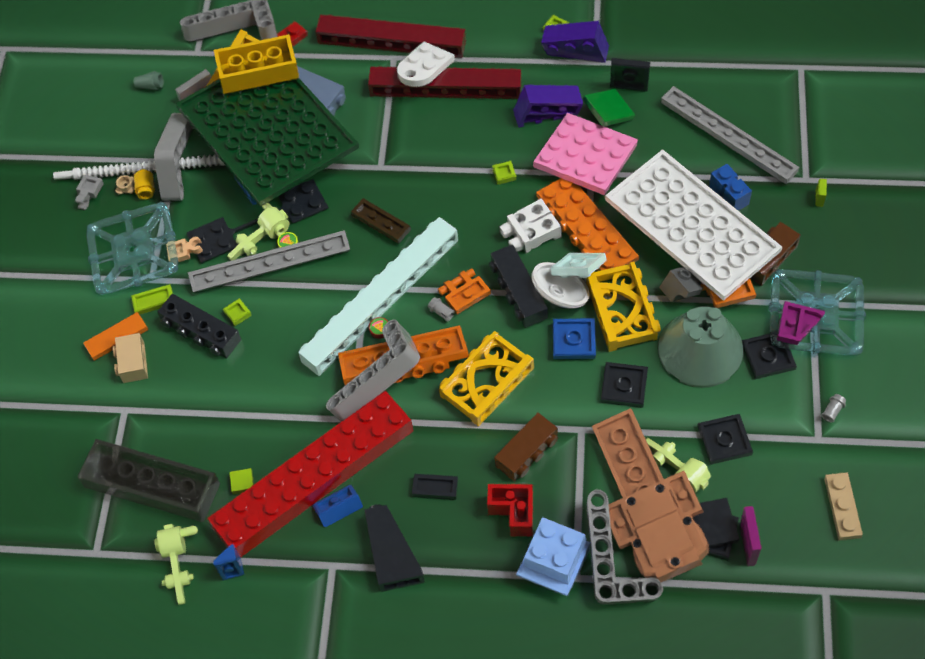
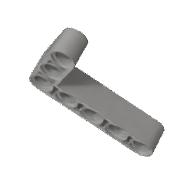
[180,0,277,41]
[154,113,193,201]
[326,319,420,422]
[587,490,663,605]

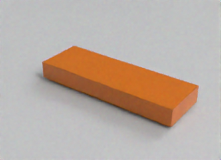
[83,312,148,361]

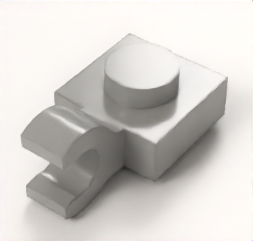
[75,175,104,210]

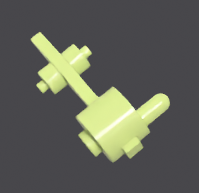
[227,202,289,261]
[646,438,711,493]
[154,524,198,605]

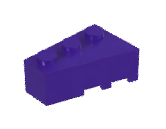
[541,21,609,63]
[513,85,583,128]

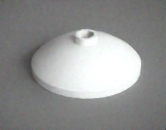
[531,262,590,308]

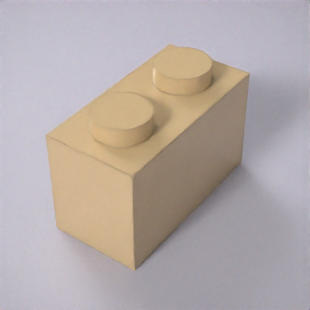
[113,333,148,383]

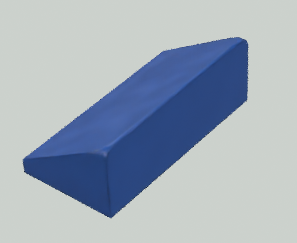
[312,485,363,527]
[213,544,244,580]

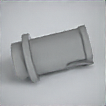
[428,297,455,322]
[821,394,846,423]

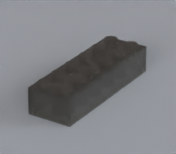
[78,439,220,523]

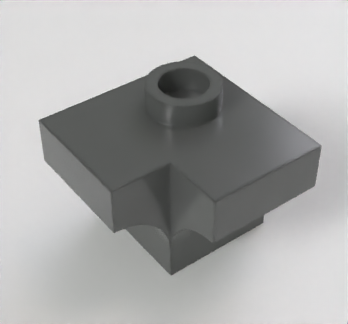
[659,267,703,302]

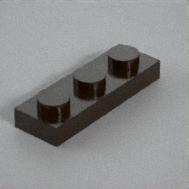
[351,198,411,244]

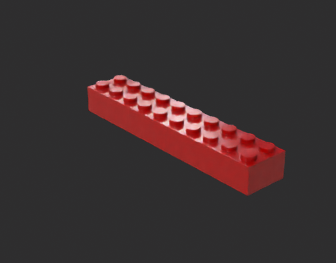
[207,390,414,558]

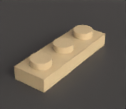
[824,473,863,540]

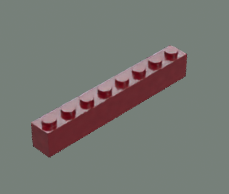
[315,15,466,58]
[368,66,522,99]

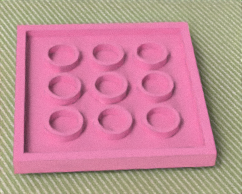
[533,113,638,195]

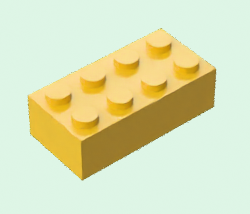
[214,35,299,94]

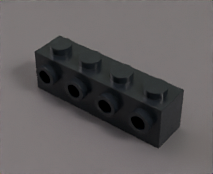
[489,244,548,328]
[157,293,241,358]

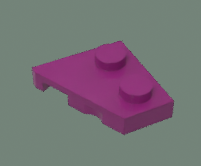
[776,301,825,345]

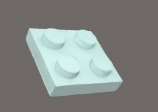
[551,253,607,278]

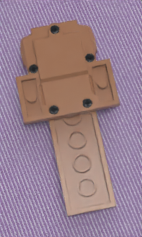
[592,408,709,583]

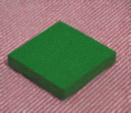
[583,89,635,127]

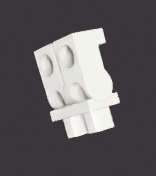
[499,198,561,253]

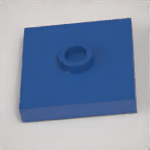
[553,318,596,359]

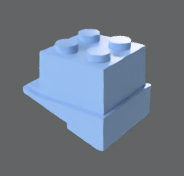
[516,517,590,596]

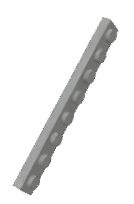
[661,86,799,184]
[188,230,350,293]

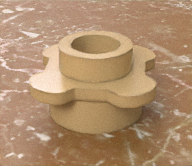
[115,175,135,194]

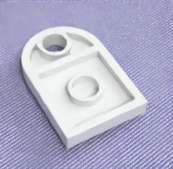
[397,42,454,87]

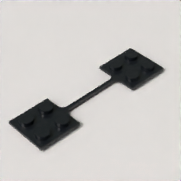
[187,179,329,263]

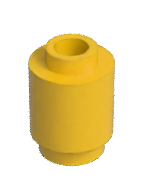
[133,169,155,200]

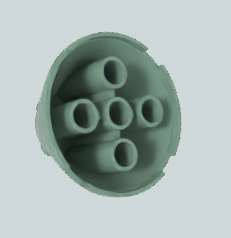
[658,307,743,388]

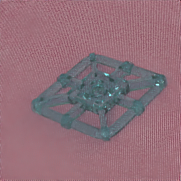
[87,202,179,295]
[768,269,866,356]

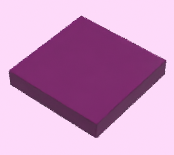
[739,506,762,566]

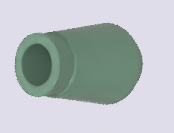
[134,71,164,90]

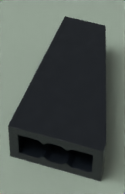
[365,504,425,592]

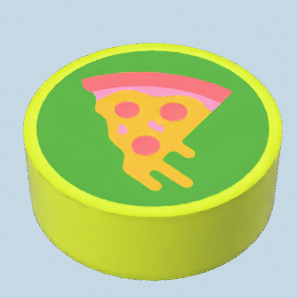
[277,232,298,248]

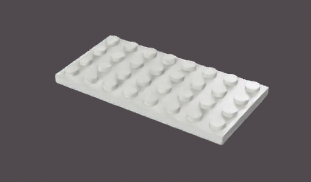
[605,150,782,301]

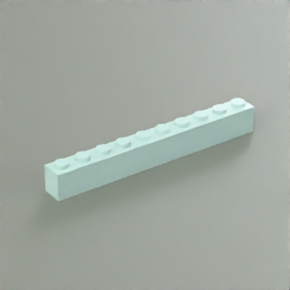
[298,217,458,376]

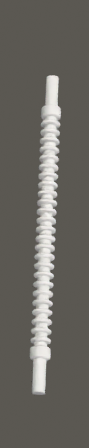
[53,154,225,180]

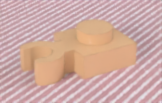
[166,237,203,265]

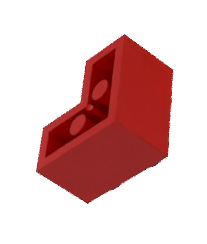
[487,484,533,536]

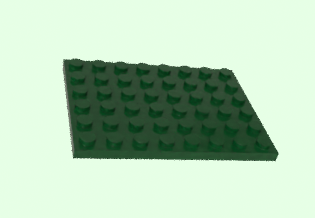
[176,78,359,207]

